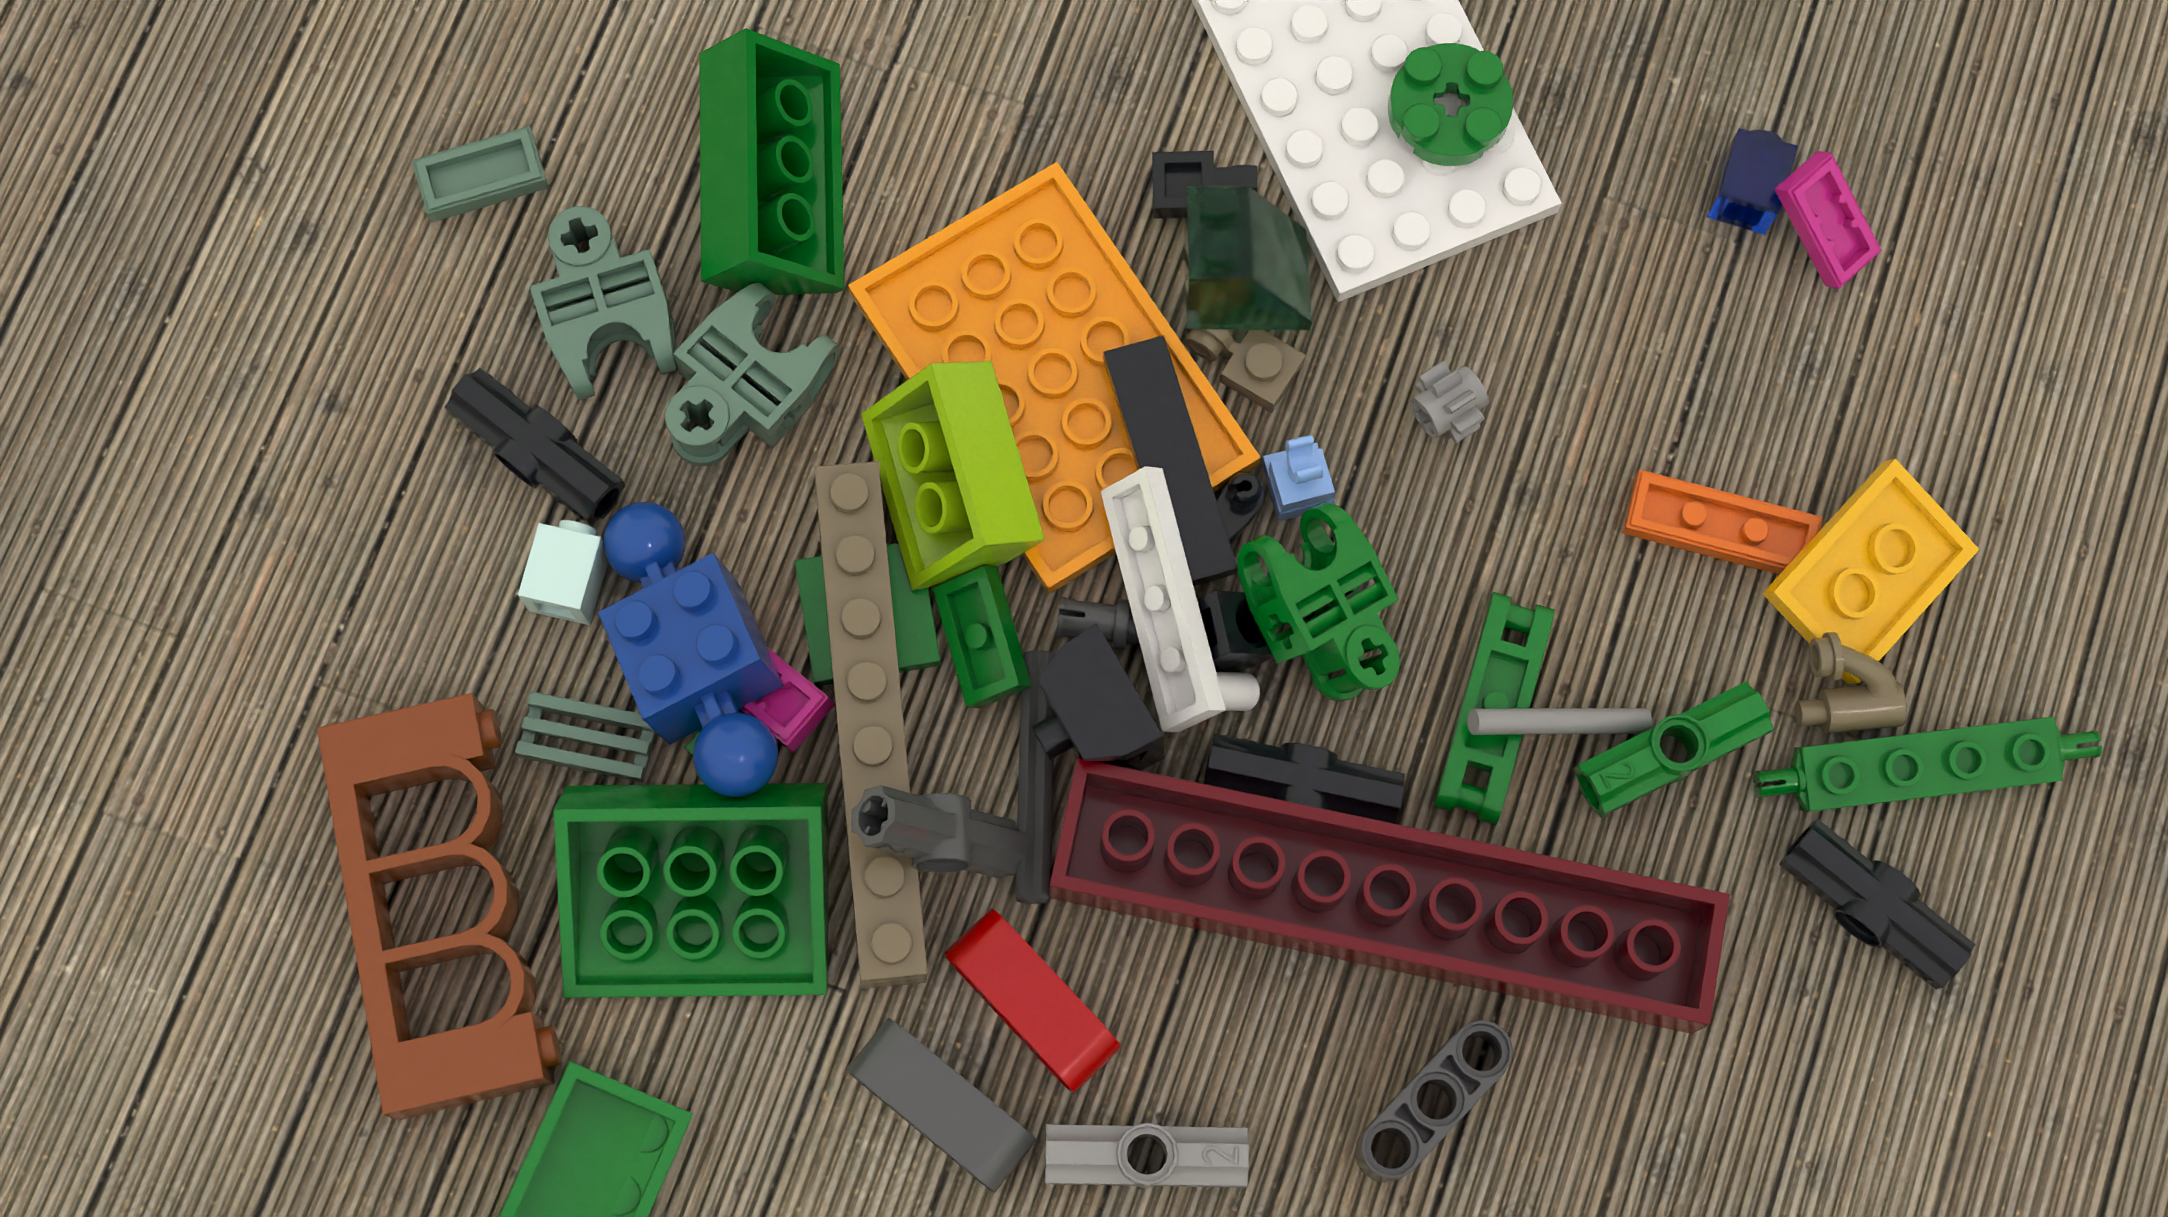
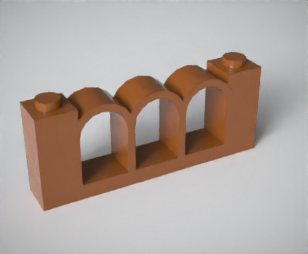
[317,693,561,1120]

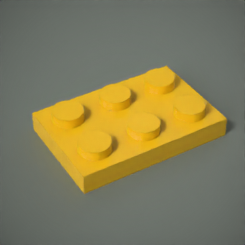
[1762,459,1979,684]

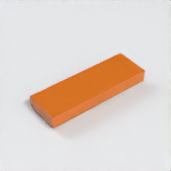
[1622,469,1823,575]

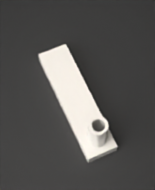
[1100,466,1260,732]

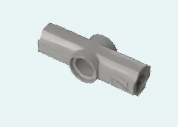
[1045,1123,1249,1188]

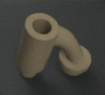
[1795,632,1907,734]

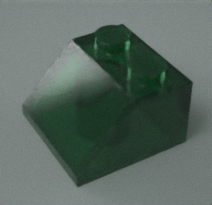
[1184,186,1312,330]

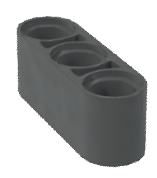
[845,1018,1037,1193]
[1354,1020,1513,1183]

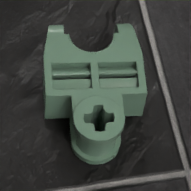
[529,206,678,400]
[665,283,840,466]

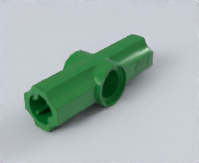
[1574,681,1774,818]

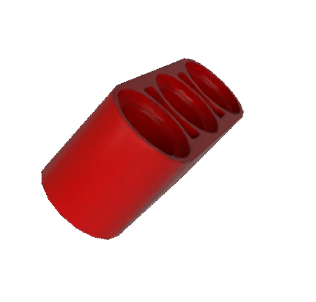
[943,908,1122,1094]

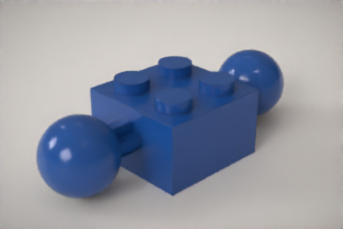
[598,502,784,797]

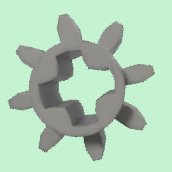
[1410,361,1489,443]

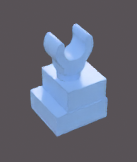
[1261,434,1335,521]

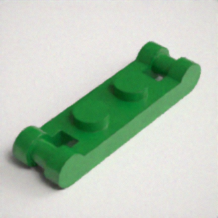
[1433,592,1555,825]

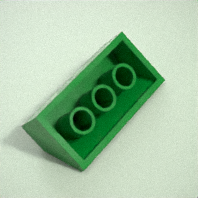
[699,28,845,295]

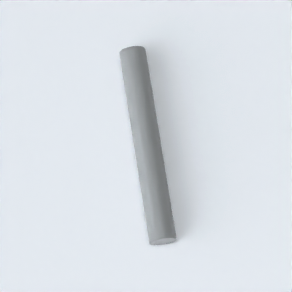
[1467,708,1652,735]

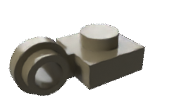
[1185,309,1306,413]

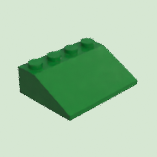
[553,783,829,998]

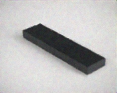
[1103,335,1238,586]

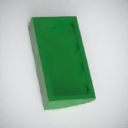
[497,1061,693,1217]

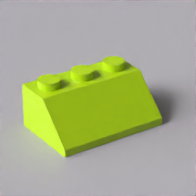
[861,361,1045,590]

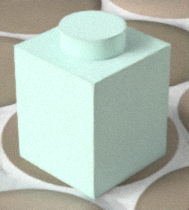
[518,520,608,625]

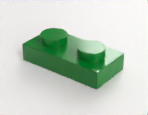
[932,565,1032,708]

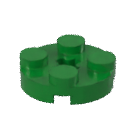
[1388,43,1513,166]

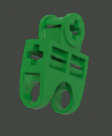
[1237,502,1400,701]

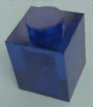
[1706,128,1799,235]

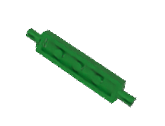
[1753,717,2102,812]

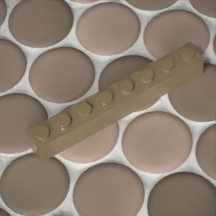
[814,461,928,989]

